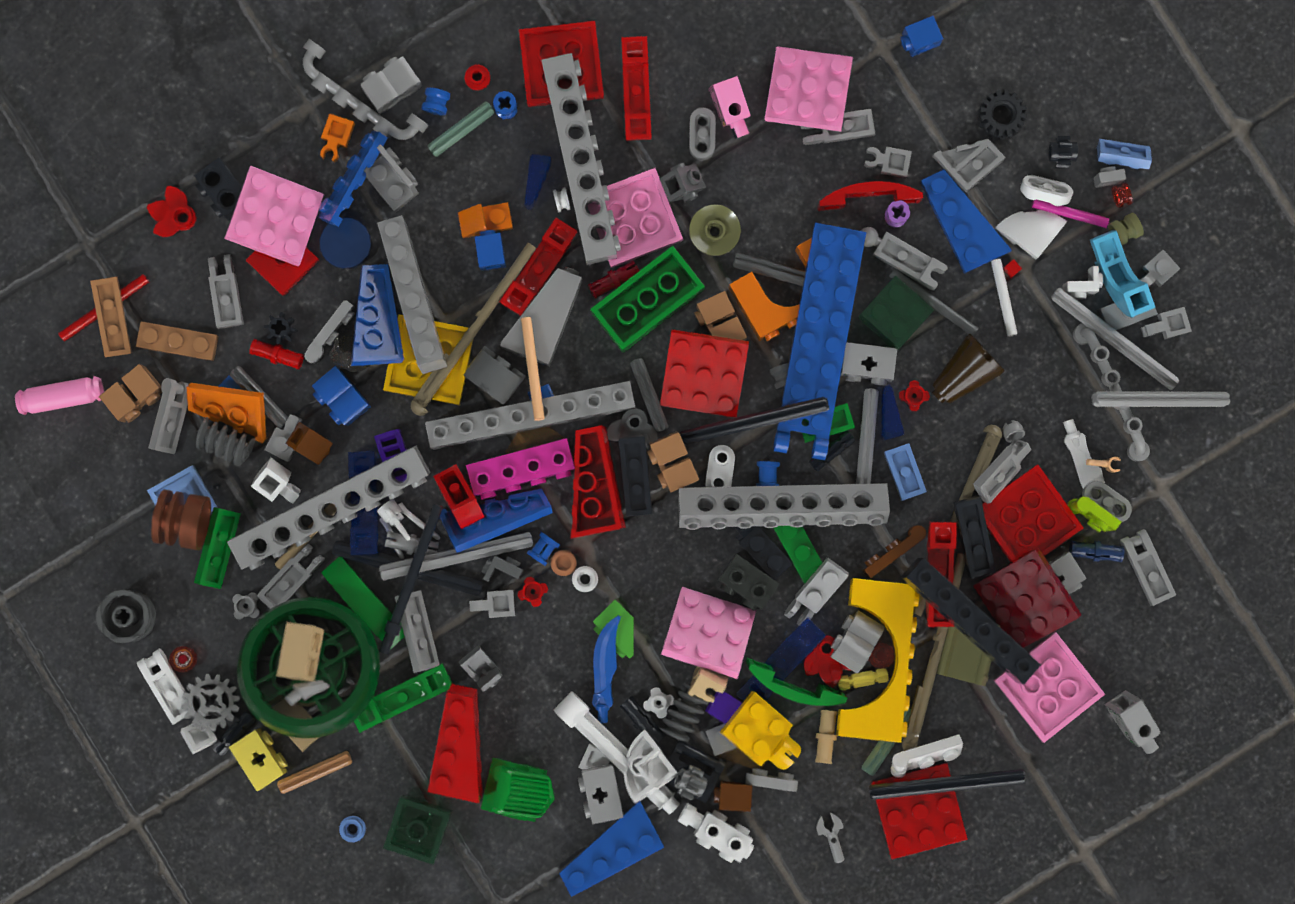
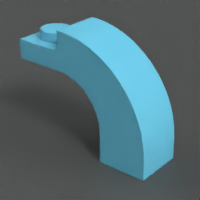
[1090,230,1156,318]

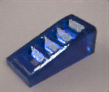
[525,154,552,210]
[882,385,905,442]

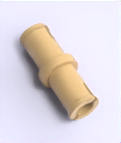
[815,710,837,764]

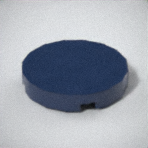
[320,218,371,269]

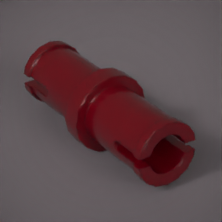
[588,260,639,299]

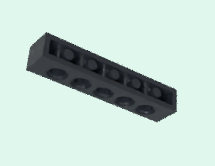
[901,558,1041,685]

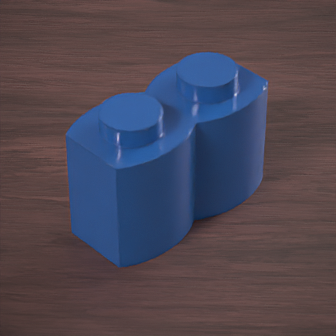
[312,366,371,427]

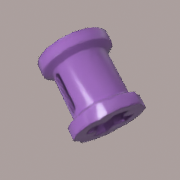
[884,200,910,228]

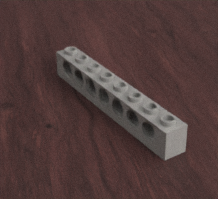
[542,53,621,265]
[425,381,635,450]
[227,445,431,570]
[678,483,890,530]

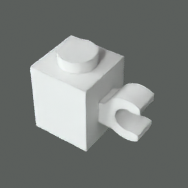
[251,457,301,503]

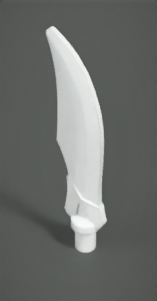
[1063,419,1119,514]

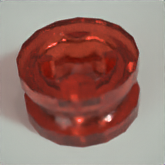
[1112,182,1133,208]

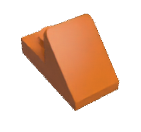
[458,202,513,238]

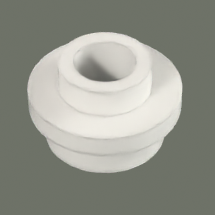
[572,566,598,592]

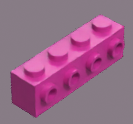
[466,438,575,500]

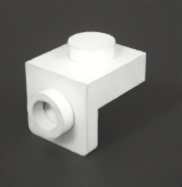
[1063,266,1103,300]

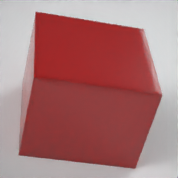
[1003,259,1022,278]

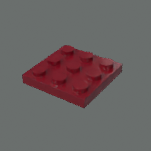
[973,548,1082,648]

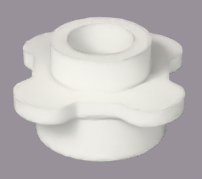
[643,687,674,718]

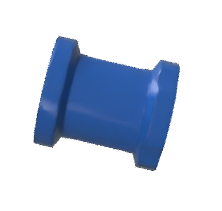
[493,91,517,119]
[756,461,780,486]
[527,532,560,566]

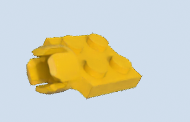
[720,691,801,770]

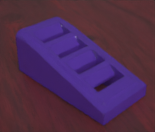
[374,429,407,481]

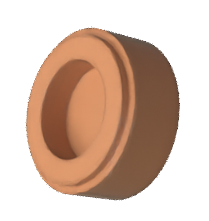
[551,550,577,576]

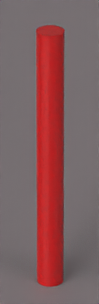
[58,274,149,342]

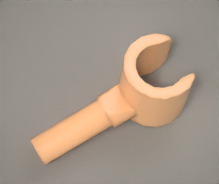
[1086,457,1121,473]

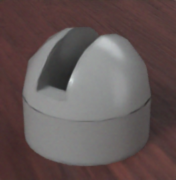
[1002,420,1025,443]

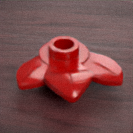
[147,186,197,237]
[804,635,851,687]

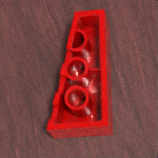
[571,425,626,539]
[428,684,483,803]

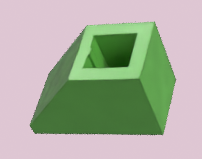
[593,599,634,659]

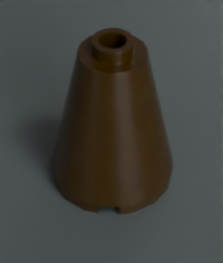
[932,333,1005,404]

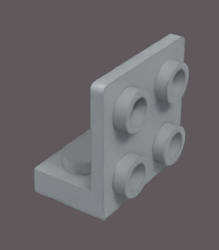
[364,144,419,213]

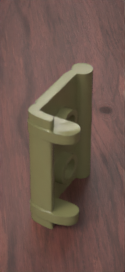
[936,625,1000,686]

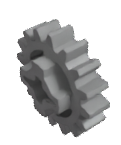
[181,674,240,732]

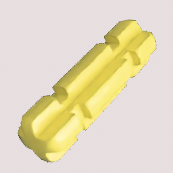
[838,668,889,691]

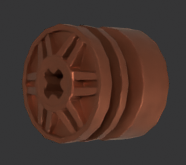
[151,489,211,551]

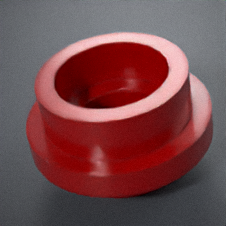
[465,65,490,91]

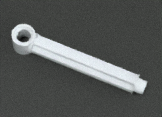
[554,691,680,815]

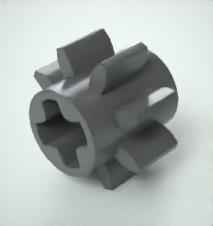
[674,765,707,800]

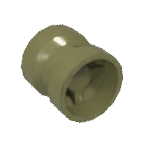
[1108,212,1144,245]

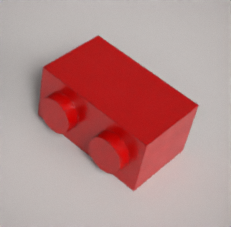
[433,464,484,529]

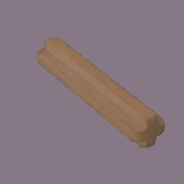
[277,751,352,794]

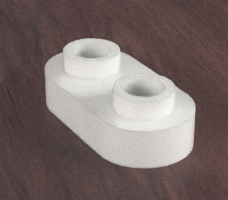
[1020,175,1073,206]
[705,445,735,487]

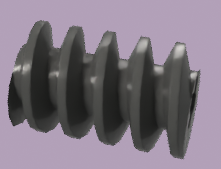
[196,417,255,466]
[659,682,710,742]

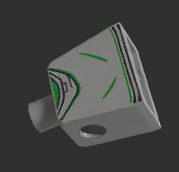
[1104,690,1160,754]

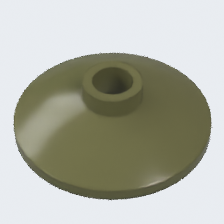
[689,205,741,256]

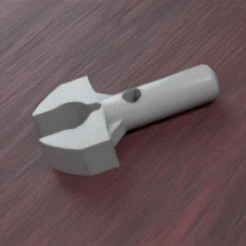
[816,812,844,863]

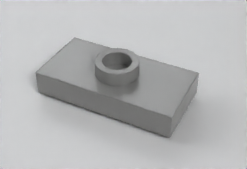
[1099,303,1158,330]

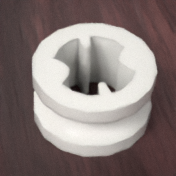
[553,187,571,213]

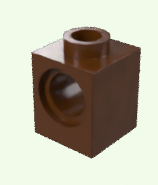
[285,422,333,465]
[714,781,753,812]

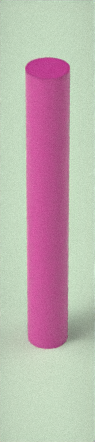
[1032,199,1109,228]

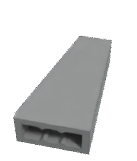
[500,267,583,367]

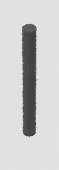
[889,269,979,336]

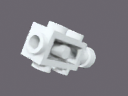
[677,803,754,863]

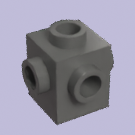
[659,163,706,202]

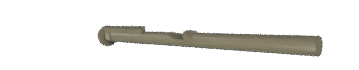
[411,243,536,416]
[913,425,1002,616]
[902,553,965,751]

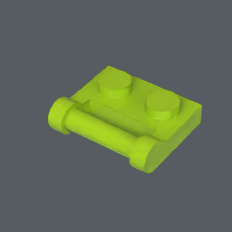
[1067,497,1121,532]

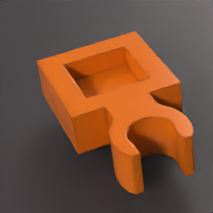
[320,114,355,163]

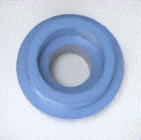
[339,816,366,842]

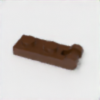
[862,525,926,578]

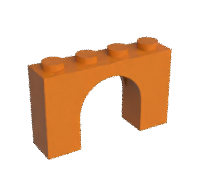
[729,238,811,342]

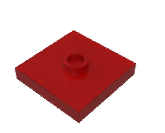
[246,247,319,297]

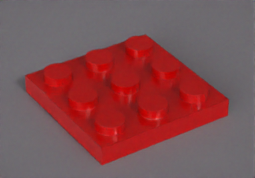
[519,21,604,107]
[660,329,749,418]
[982,464,1084,563]
[871,762,968,859]

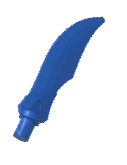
[592,615,621,723]

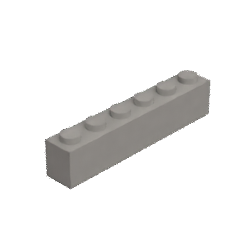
[377,215,447,374]

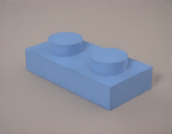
[1097,139,1152,169]
[884,443,927,501]

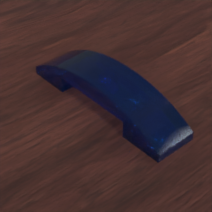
[348,451,378,556]
[736,618,826,701]

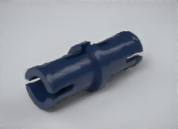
[1069,540,1124,563]

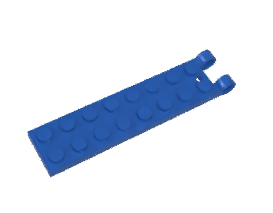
[773,223,866,461]

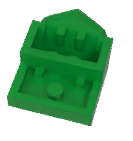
[481,758,555,822]

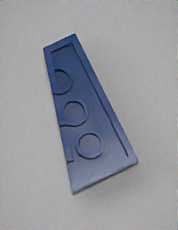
[317,131,387,227]
[920,170,1012,274]
[351,264,404,366]
[440,489,553,553]
[559,801,664,897]

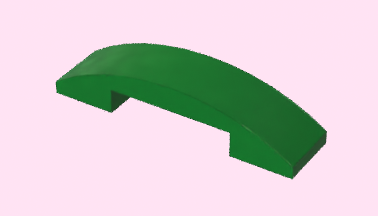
[321,557,405,649]
[745,657,848,706]
[354,664,452,733]

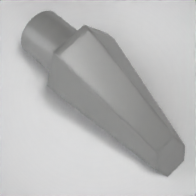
[285,680,329,706]

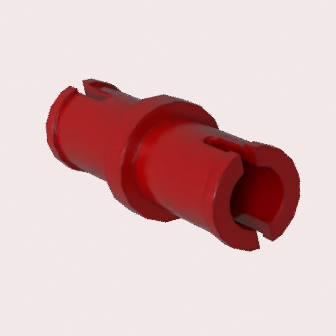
[249,339,304,370]

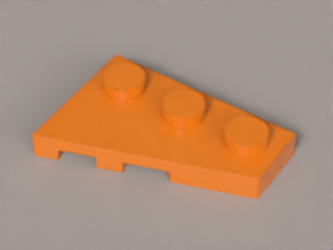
[186,383,266,444]

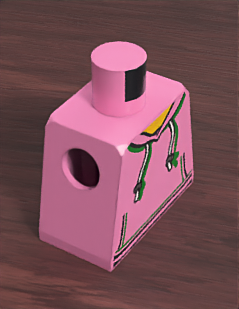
[709,76,750,139]

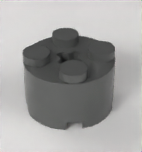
[463,346,526,405]
[96,590,156,643]

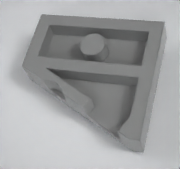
[933,139,1006,193]

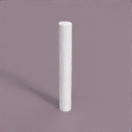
[991,259,1017,336]

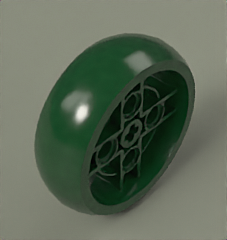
[237,597,380,739]

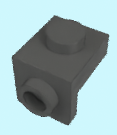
[482,556,524,582]
[458,645,503,692]

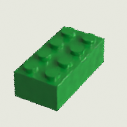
[591,246,705,353]

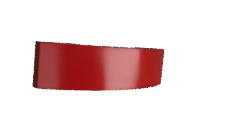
[621,36,652,141]
[818,181,923,211]
[499,218,578,316]
[926,522,957,627]

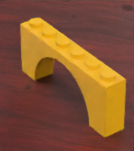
[836,578,919,743]

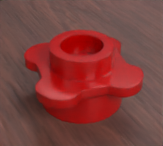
[899,380,930,411]
[518,577,548,607]

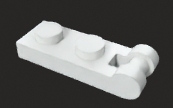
[137,648,197,725]
[891,735,963,778]

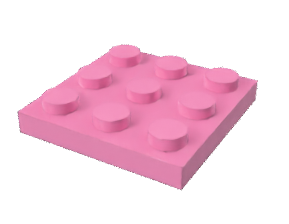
[765,47,853,132]
[224,166,324,266]
[587,168,683,268]
[661,587,756,679]
[994,632,1105,743]

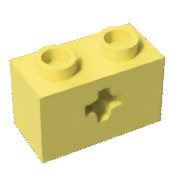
[229,728,288,791]

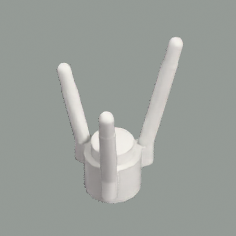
[377,499,440,559]

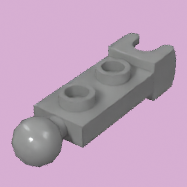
[861,227,948,291]

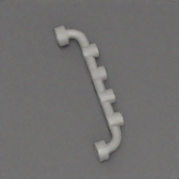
[303,39,429,140]
[1073,323,1150,462]

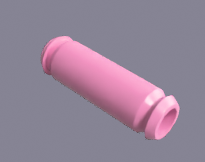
[15,376,104,415]

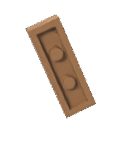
[90,276,132,358]
[136,322,219,361]

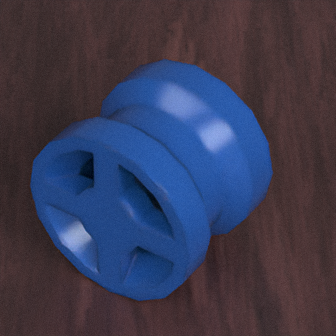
[421,88,451,115]

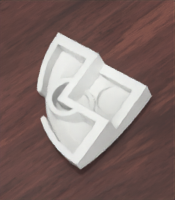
[995,210,1067,259]
[624,730,678,803]

